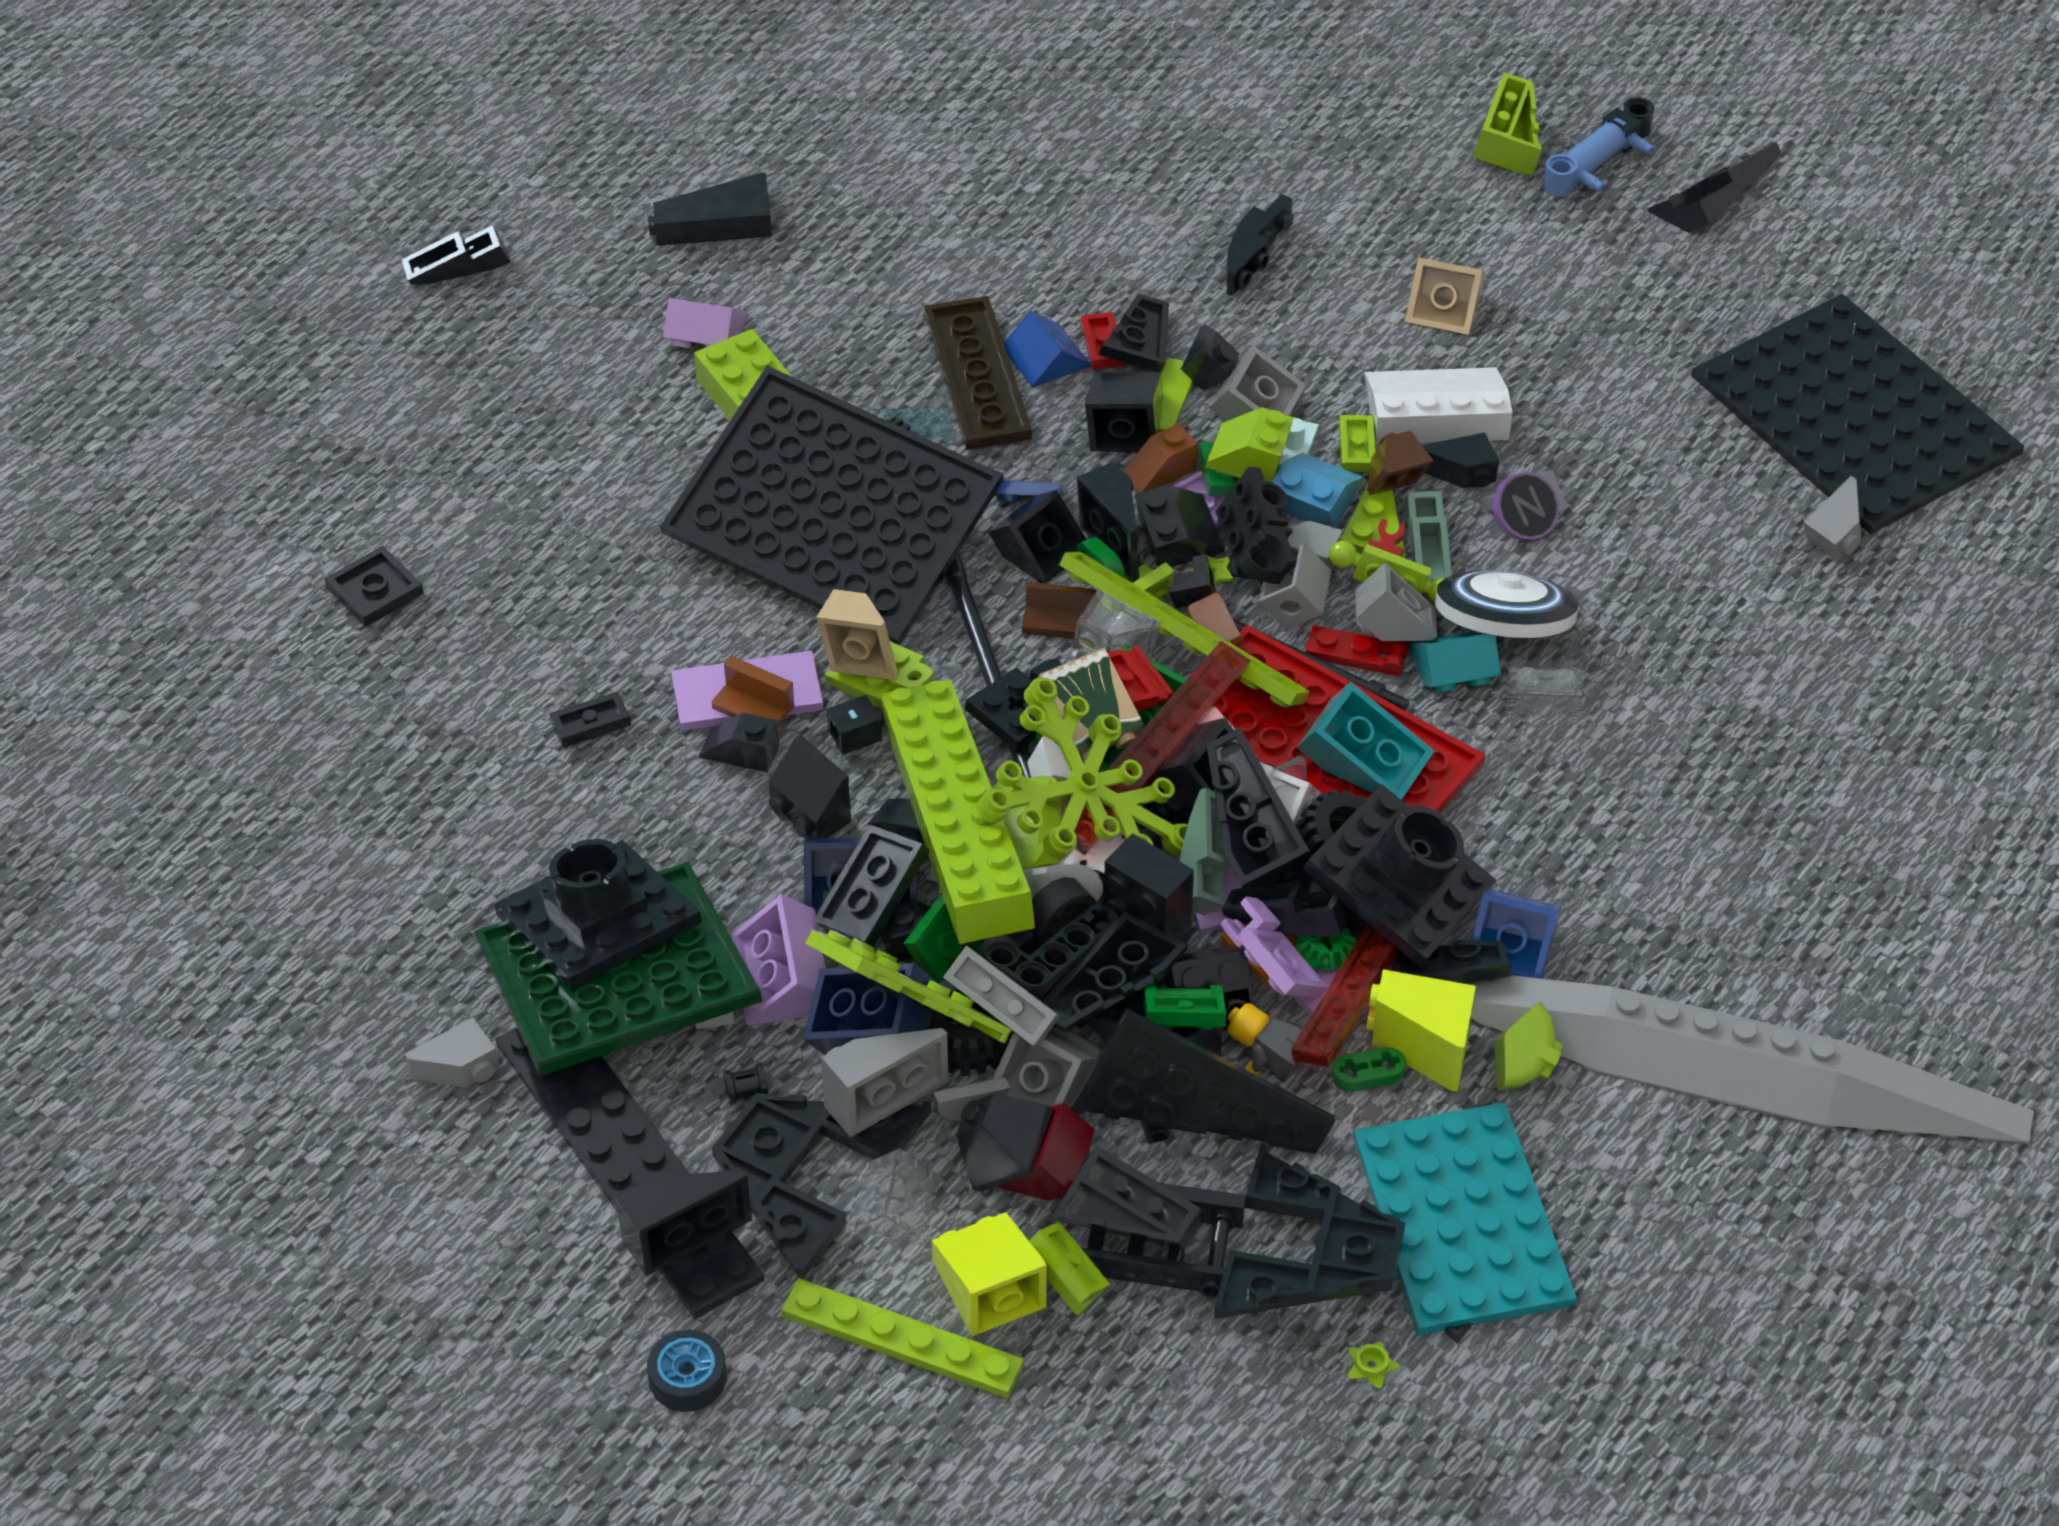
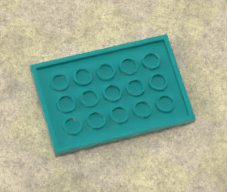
[1353,1102,1577,1335]

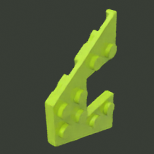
[805,929,1012,1044]

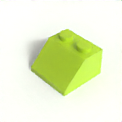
[1206,407,1294,482]

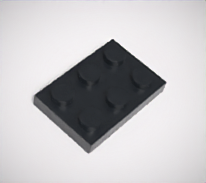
[813,824,930,948]

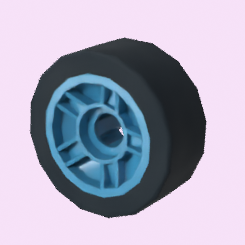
[647,1329,727,1412]

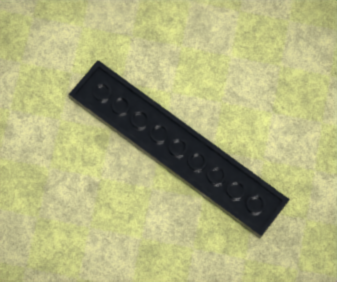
[495,1028,765,1319]

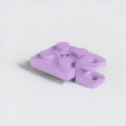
[1220,896,1329,998]

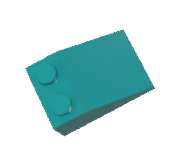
[1296,682,1435,799]

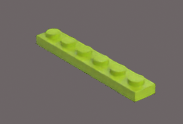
[781,1278,1024,1399]

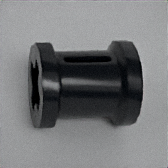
[723,1063,769,1105]

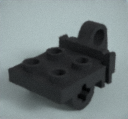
[1215,467,1296,584]

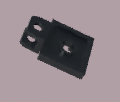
[964,659,1063,751]

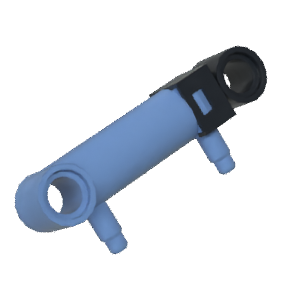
[1543,97,1654,197]

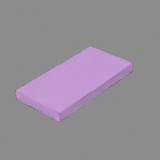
[671,650,823,731]

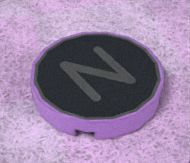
[1492,472,1559,541]

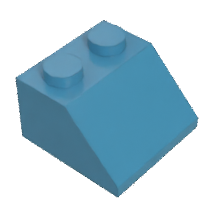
[1272,453,1364,528]

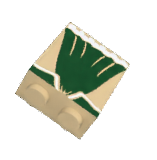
[1038,648,1144,762]

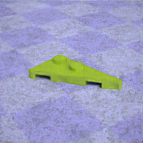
[1342,484,1405,558]

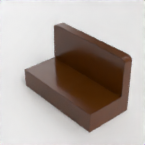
[1022,582,1097,641]

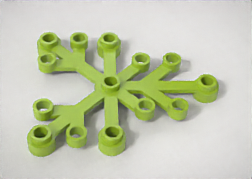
[977,677,1188,860]

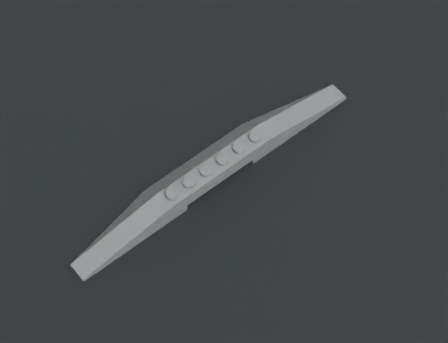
[1467,975,2034,1144]

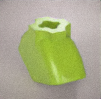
[1495,1001,1563,1091]

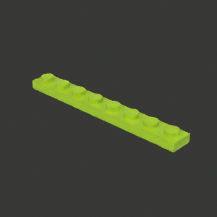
[1059,552,1310,708]

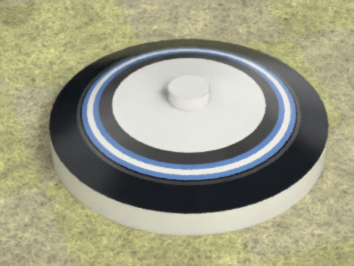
[1435,570,1579,638]

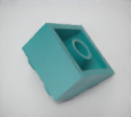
[1408,631,1501,692]

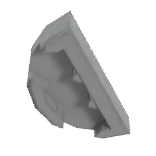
[933,1078,1010,1121]

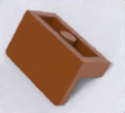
[712,656,795,726]

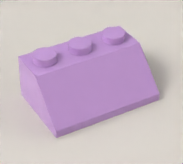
[731,894,826,1025]

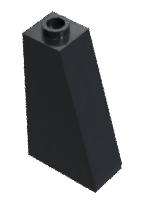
[648,173,772,246]

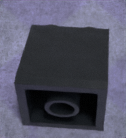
[1085,372,1163,453]

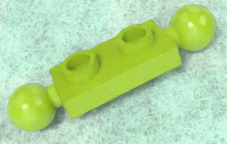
[1329,541,1445,604]

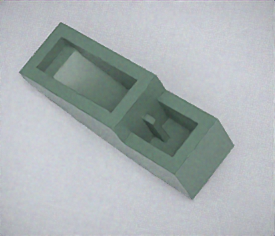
[1405,491,1452,581]
[1180,788,1231,915]

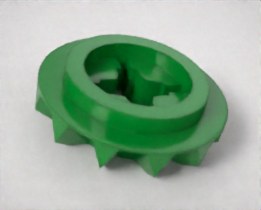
[1296,928,1357,971]

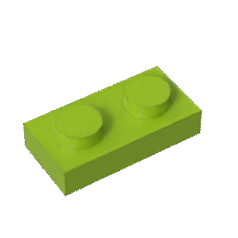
[1339,415,1376,472]

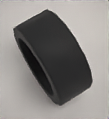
[1029,877,1096,946]

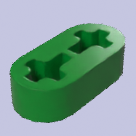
[1077,537,1125,578]
[1332,1047,1406,1092]

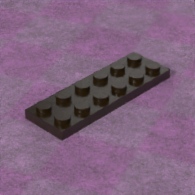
[924,296,1032,450]

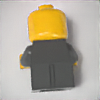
[1227,1003,1314,1083]

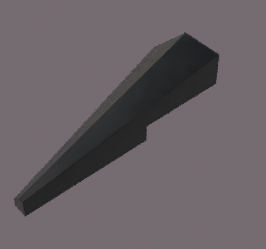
[1647,142,1781,233]

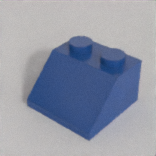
[1472,888,1562,979]

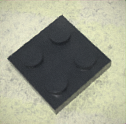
[324,546,424,627]

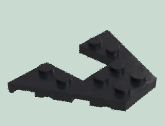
[712,1093,931,1280]
[1214,1144,1406,1319]

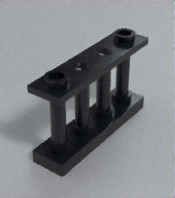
[1080,1183,1246,1298]

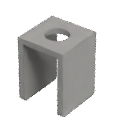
[1259,544,1331,628]

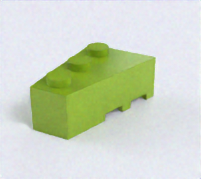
[1473,72,1542,175]

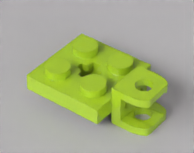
[825,642,934,709]

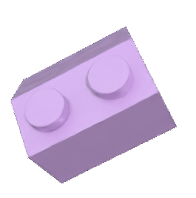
[663,298,748,349]

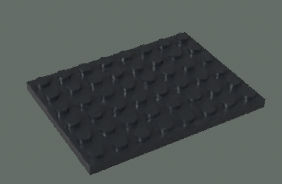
[1691,293,2024,535]
[660,366,1004,645]

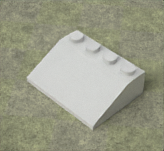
[1364,367,1513,444]

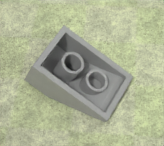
[821,1028,948,1137]

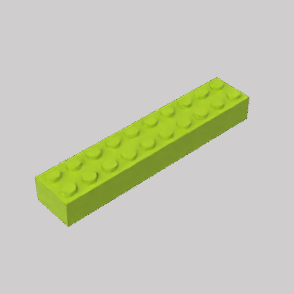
[881,679,1035,944]

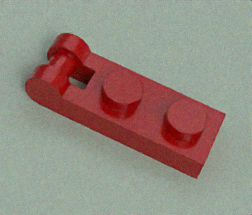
[1305,625,1410,676]

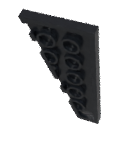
[1069,1009,1336,1154]

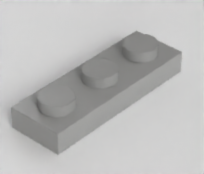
[943,946,1060,1048]

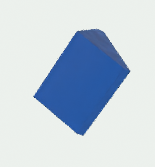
[1004,310,1091,388]

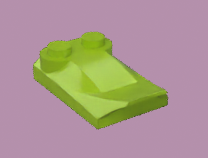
[992,776,1067,870]

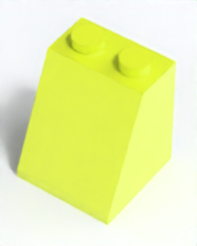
[1366,970,1476,1092]
[932,1212,1046,1337]

